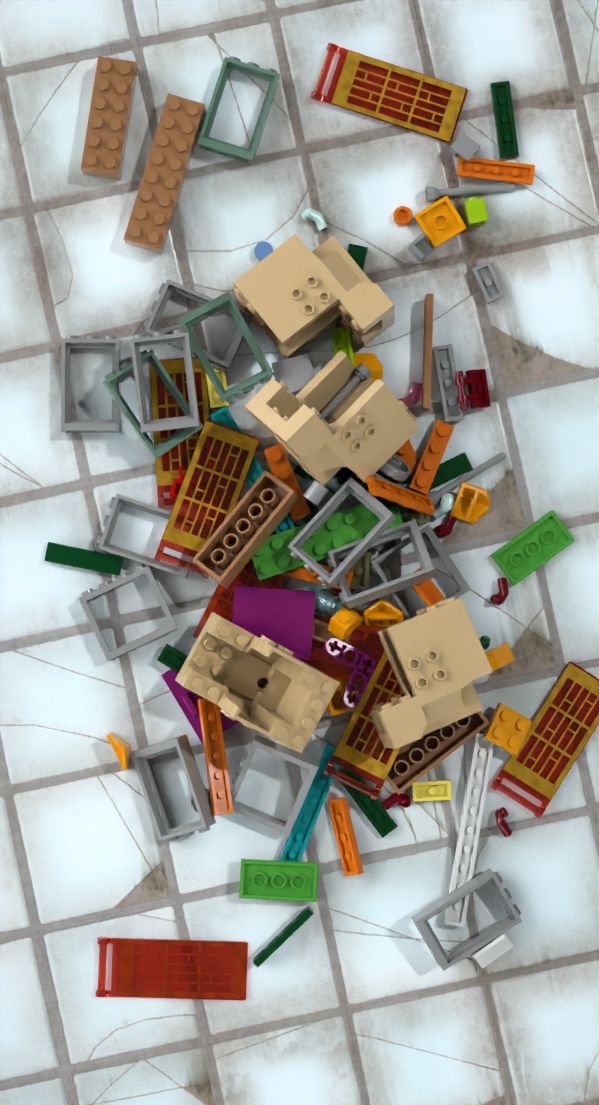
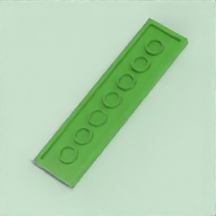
[252,504,403,581]

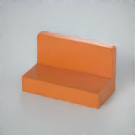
[411,567,444,607]

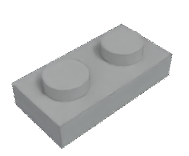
[471,261,505,304]

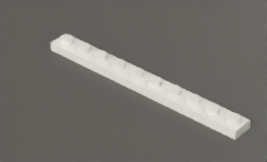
[444,733,494,927]

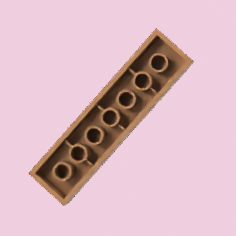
[124,93,206,254]

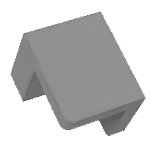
[449,132,480,161]
[408,232,435,263]

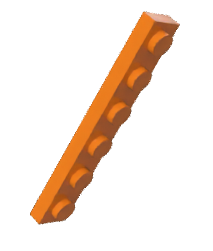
[198,699,234,816]

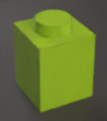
[463,196,489,228]

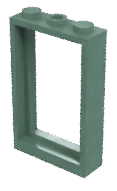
[197,56,280,165]
[178,291,273,403]
[103,350,203,460]

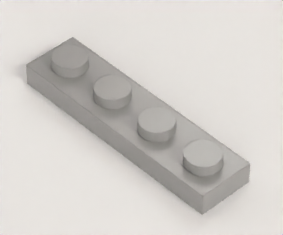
[433,344,464,423]

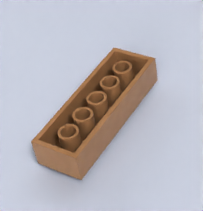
[81,56,138,180]
[192,470,299,589]
[377,711,490,795]

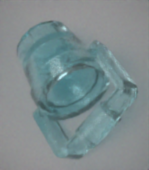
[307,583,345,617]

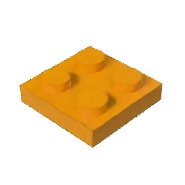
[414,196,467,248]
[483,703,532,755]

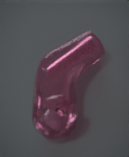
[398,382,423,409]

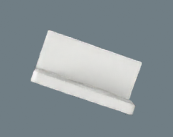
[472,933,514,969]

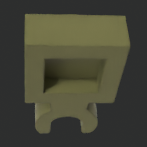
[401,508,431,526]

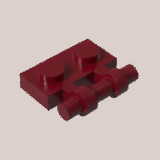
[454,369,491,410]

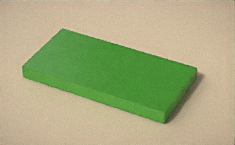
[490,510,575,586]
[239,858,318,902]

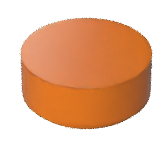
[393,206,413,226]

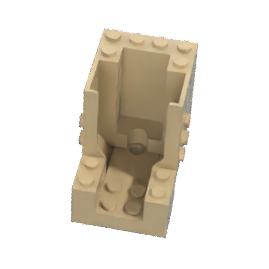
[233,234,394,359]
[245,350,420,486]
[369,596,493,749]
[175,612,340,754]

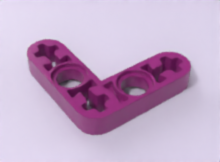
[323,638,376,708]

